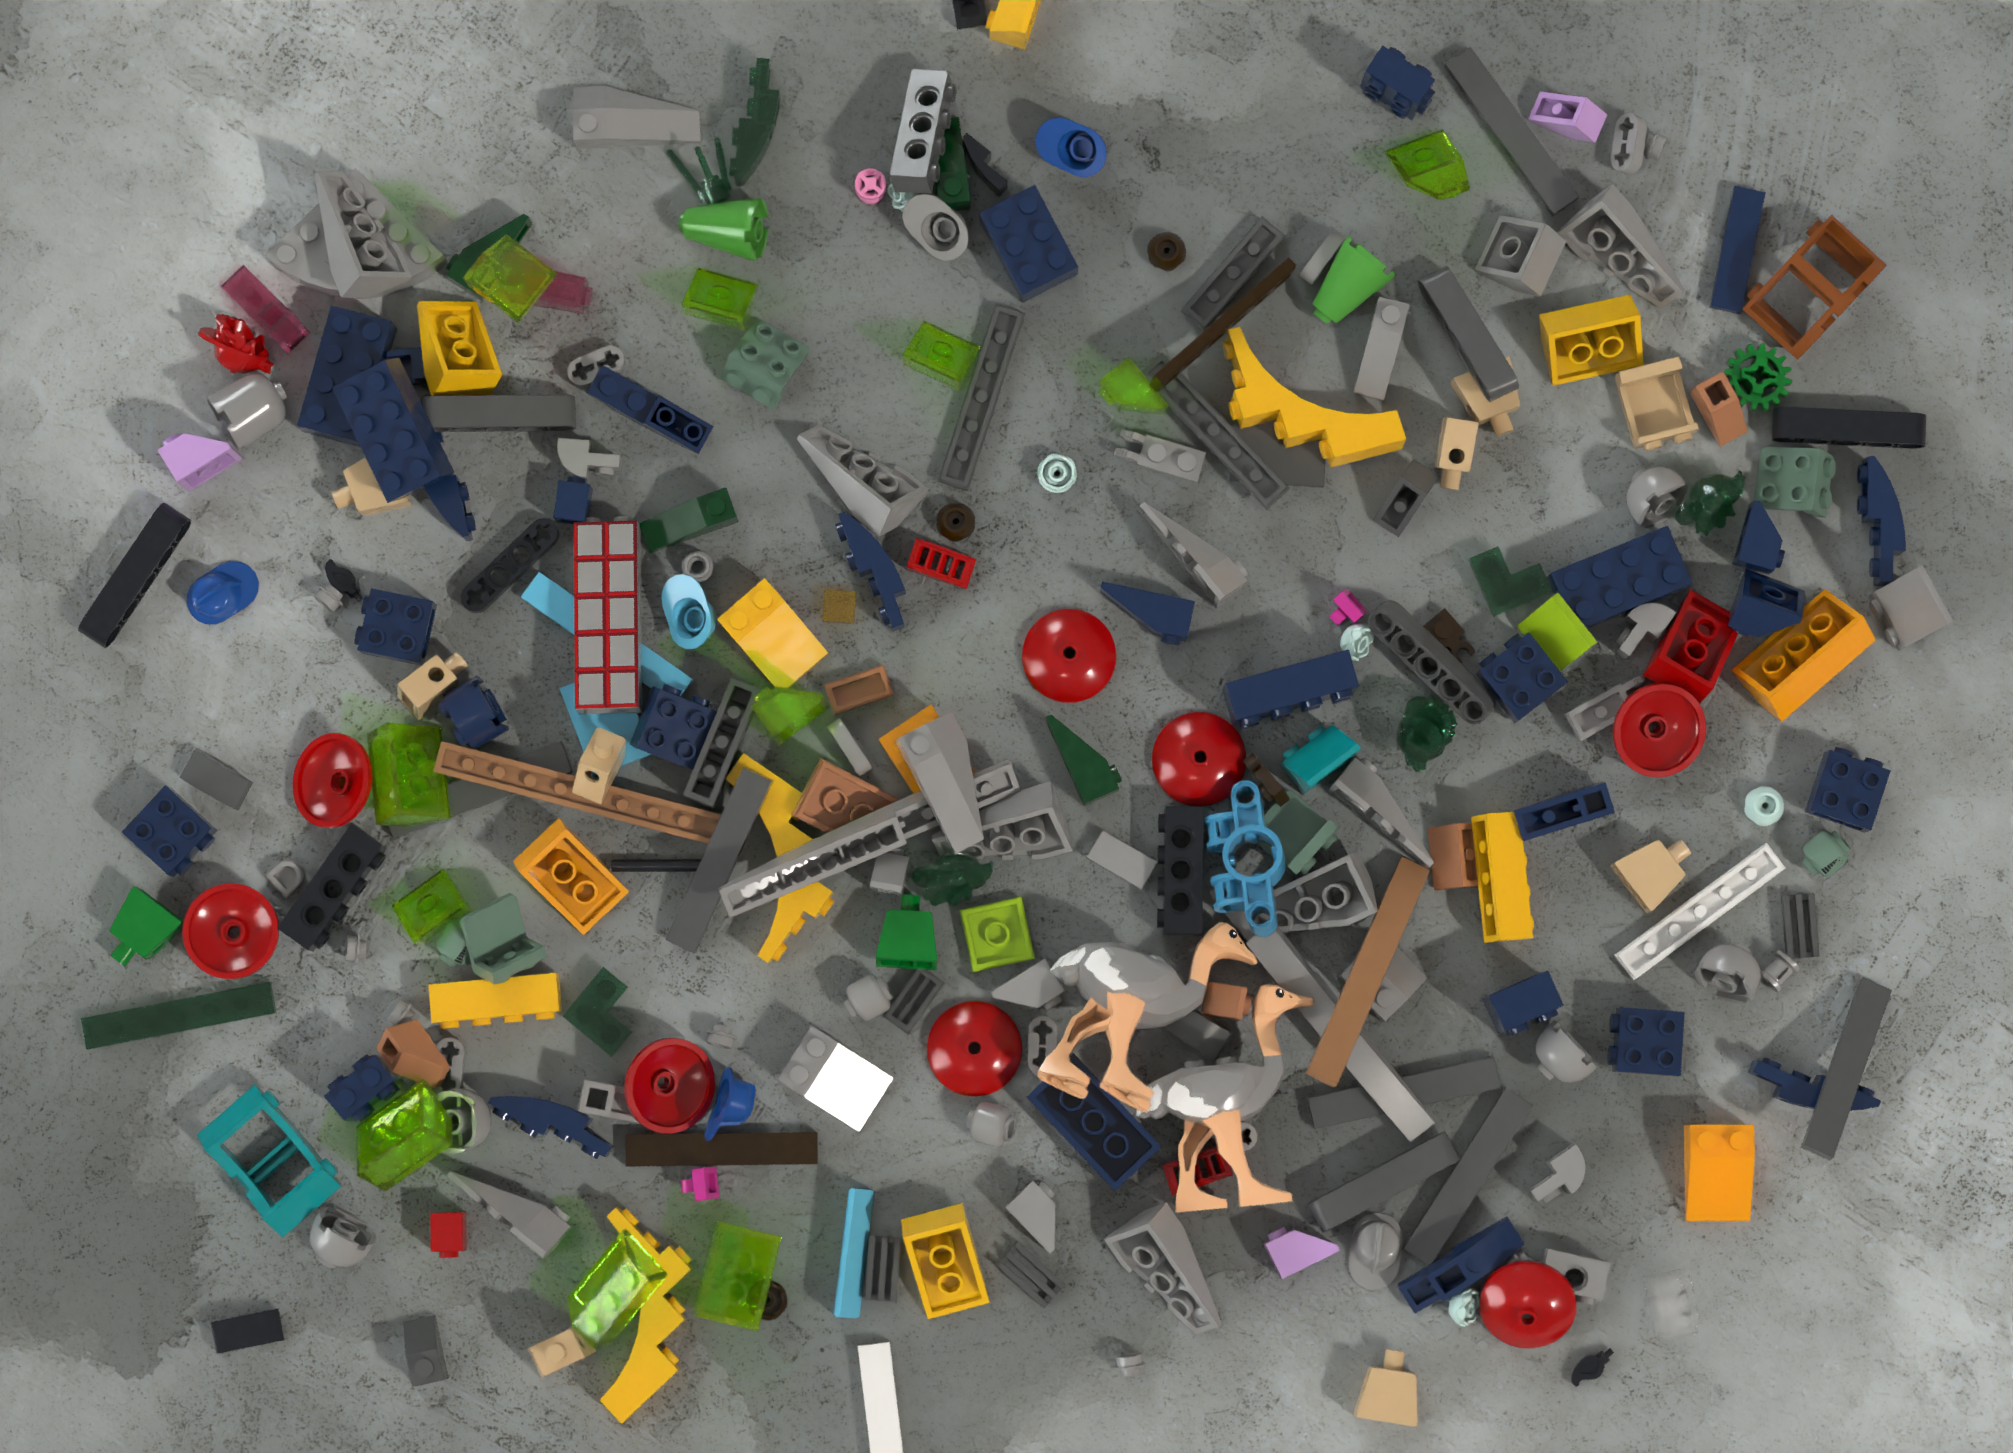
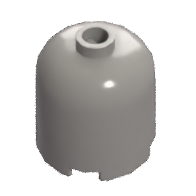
[206,373,287,450]

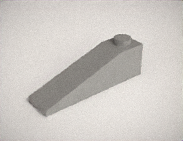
[1329,758,1434,869]
[932,781,1073,861]
[1274,851,1378,933]

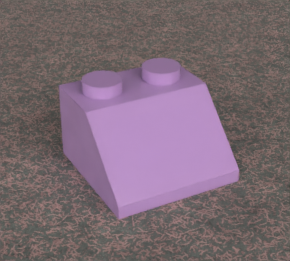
[157,433,243,492]

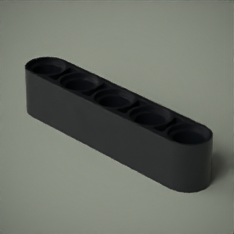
[1772,407,1926,449]
[78,503,191,648]

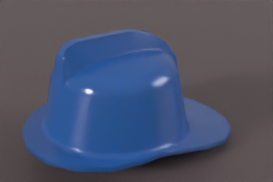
[1035,117,1107,178]
[187,561,259,625]
[705,1067,756,1141]

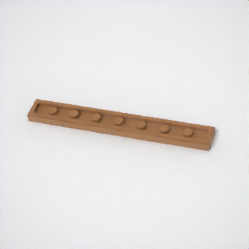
[1305,856,1430,1088]

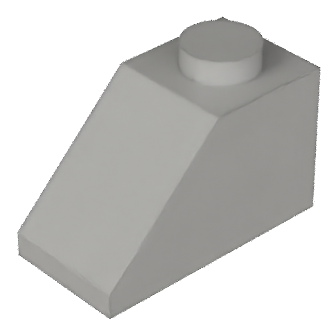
[870,849,910,896]
[990,959,1065,1011]
[1005,1181,1055,1254]

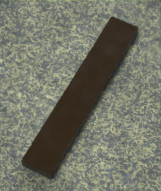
[1149,257,1296,392]
[626,1132,818,1167]

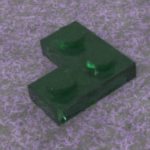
[1468,546,1552,617]
[563,967,633,1057]

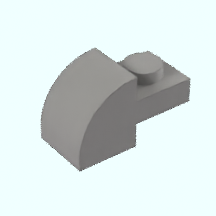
[557,438,623,482]
[1615,603,1676,660]
[577,1080,639,1123]
[1527,1144,1585,1203]

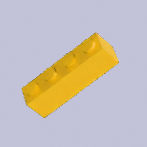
[1471,812,1534,943]
[428,973,562,1029]

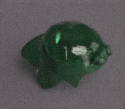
[1675,470,1746,536]
[1396,696,1458,773]
[911,851,993,907]

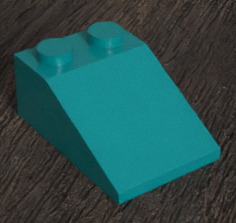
[1280,724,1361,795]

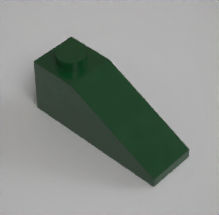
[936,117,970,211]
[446,214,533,301]
[639,487,739,553]
[1045,715,1122,806]

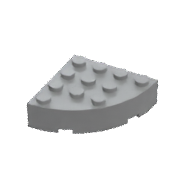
[265,168,448,299]

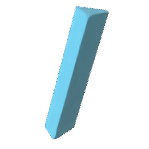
[834,1188,874,1318]

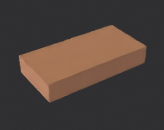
[824,664,894,716]

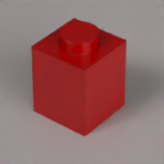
[430,1212,467,1258]

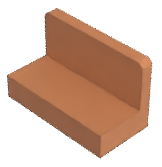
[1428,823,1478,890]

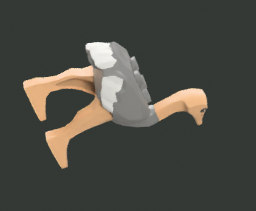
[1037,922,1258,1113]
[1136,984,1314,1213]

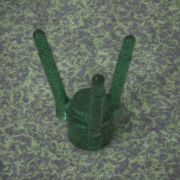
[667,137,732,205]

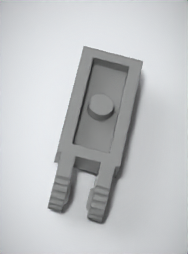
[1114,429,1206,484]
[1564,674,1645,742]

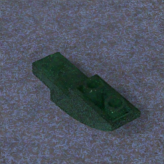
[729,58,781,187]

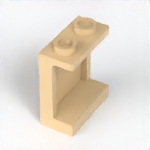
[1614,356,1699,452]

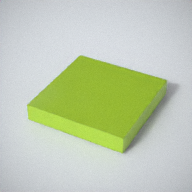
[1517,593,1597,672]
[960,897,1035,972]

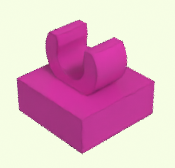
[1329,588,1368,626]
[681,1166,720,1201]

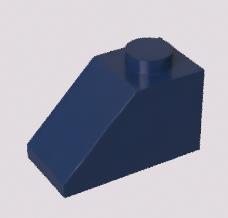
[1732,500,1785,575]

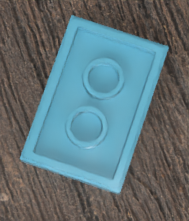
[559,683,652,777]

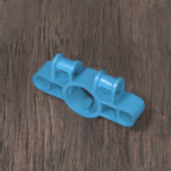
[1204,780,1286,937]

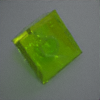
[1385,129,1470,200]
[463,235,557,324]

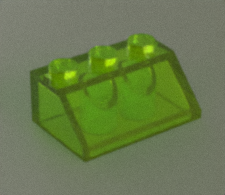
[751,687,829,746]
[367,722,451,827]
[356,1079,452,1192]
[692,1219,782,1331]
[567,1229,668,1348]

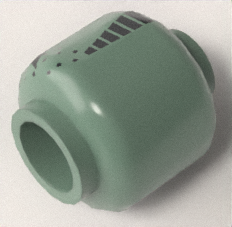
[1802,830,1851,877]
[436,918,471,967]

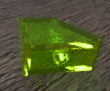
[1098,357,1168,415]

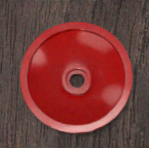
[1022,609,1116,703]
[1613,683,1706,778]
[1152,712,1246,807]
[292,733,372,828]
[182,883,279,979]
[927,1001,1022,1097]
[624,1037,715,1134]
[1479,1261,1576,1349]

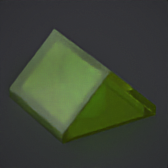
[682,268,758,331]
[902,321,980,391]
[392,869,472,946]

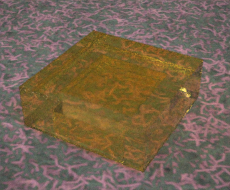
[822,589,856,624]

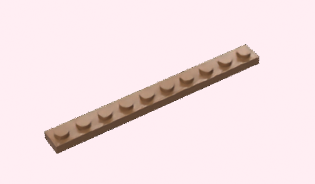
[433,741,742,853]

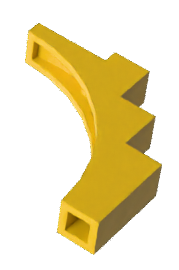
[1222,327,1406,468]
[726,753,835,964]
[600,1207,693,1424]

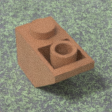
[1689,372,1748,447]
[1201,981,1252,1021]
[376,1020,450,1089]

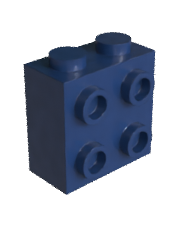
[1360,45,1436,120]
[354,588,437,666]
[1476,633,1568,724]
[629,684,717,770]
[1805,747,1891,833]
[122,785,218,877]
[1608,1007,1685,1077]
[324,1054,403,1122]

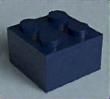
[1482,970,1564,1036]

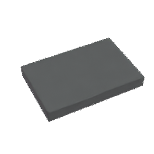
[1229,419,1326,488]

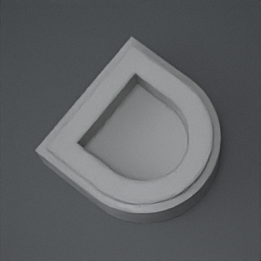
[265,860,305,899]

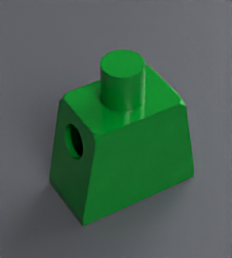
[109,886,184,967]
[876,894,937,970]

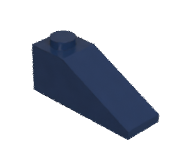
[1100,582,1195,645]
[1513,781,1615,841]

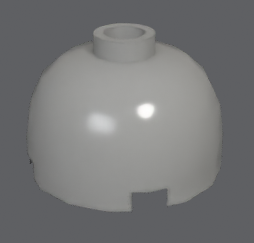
[1626,467,1691,528]
[1695,943,1761,1004]
[1536,1020,1598,1084]
[426,1089,492,1154]
[310,1207,376,1268]

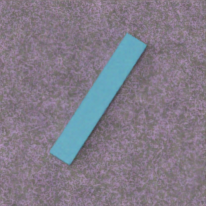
[521,572,694,697]

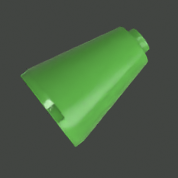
[679,198,768,261]
[1312,235,1396,324]

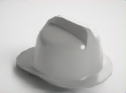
[902,194,969,261]
[1349,1213,1403,1290]

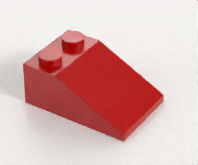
[1643,589,1739,704]

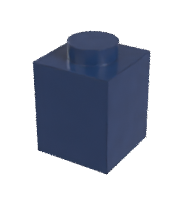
[553,477,593,524]

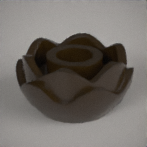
[1147,232,1186,271]
[936,502,975,542]
[747,1280,787,1321]

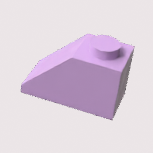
[1528,92,1607,143]
[1263,1227,1340,1279]

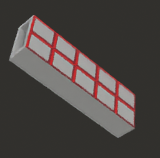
[574,516,642,715]

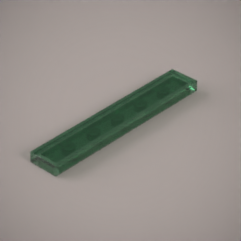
[81,982,277,1050]

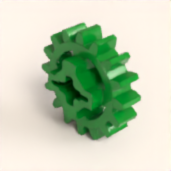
[1723,343,1792,412]

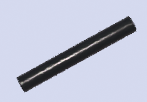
[611,859,702,872]

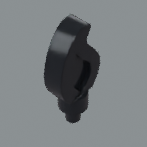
[325,559,363,602]
[1571,1348,1614,1387]

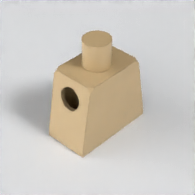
[1450,357,1520,437]
[1435,417,1479,490]
[331,457,412,516]
[397,652,468,721]
[572,728,626,804]
[1609,839,1691,913]
[528,1322,597,1378]
[1354,1349,1418,1427]

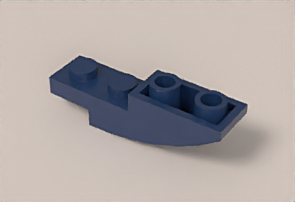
[586,365,714,454]
[425,432,476,541]
[1857,456,1906,586]
[835,512,906,632]
[1748,1057,1881,1111]
[488,1096,614,1159]
[1398,1216,1524,1313]

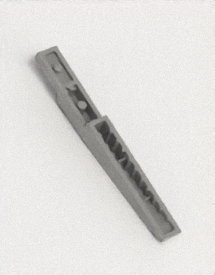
[718,760,1021,918]
[1209,888,1436,1142]

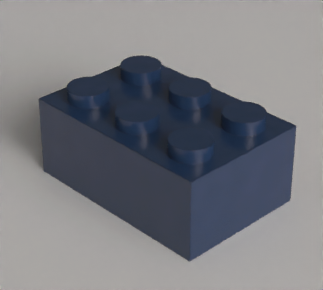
[979,185,1078,303]

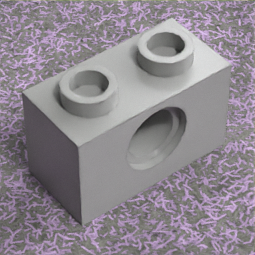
[1541,1248,1611,1305]

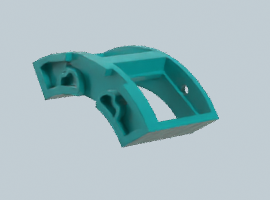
[197,1084,341,1238]

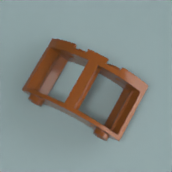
[1743,214,1887,360]

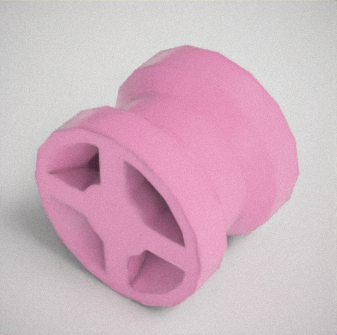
[855,168,887,204]

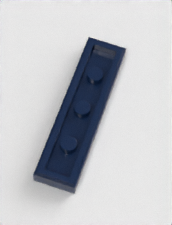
[1709,186,1766,314]

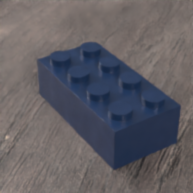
[297,306,397,447]
[332,358,454,503]
[1546,526,1692,629]
[1222,649,1359,729]
[1026,1053,1162,1191]

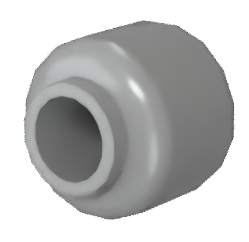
[844,974,894,1021]
[966,1102,1016,1147]

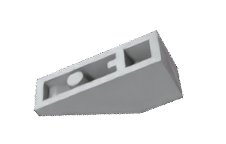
[1353,297,1410,401]

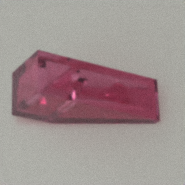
[221,265,311,354]

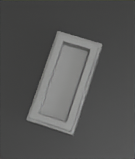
[1087,830,1157,890]

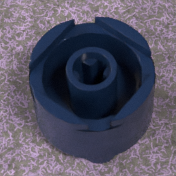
[438,675,509,749]

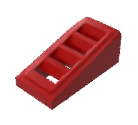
[907,538,976,590]
[1162,1147,1233,1195]

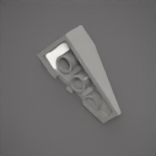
[572,85,701,149]
[315,171,412,298]
[1557,184,1685,309]
[797,425,929,537]
[1138,502,1248,608]
[895,712,984,855]
[447,1171,573,1258]
[1104,1202,1222,1334]

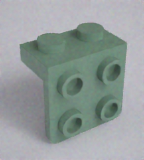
[720,319,809,410]
[1755,447,1836,518]
[1257,790,1339,877]
[461,893,547,985]

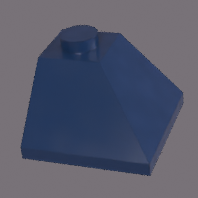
[1728,569,1805,637]

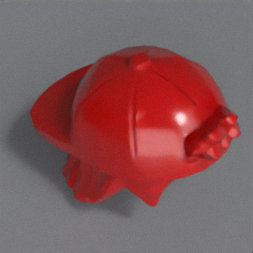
[198,314,274,374]

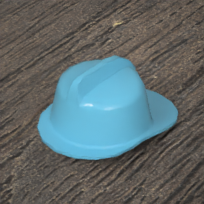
[661,574,717,650]

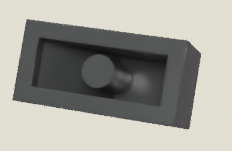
[1373,459,1439,537]
[403,1315,449,1387]

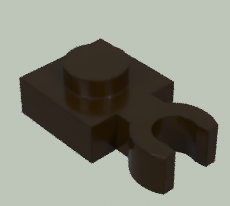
[1423,608,1475,663]
[1243,753,1290,807]

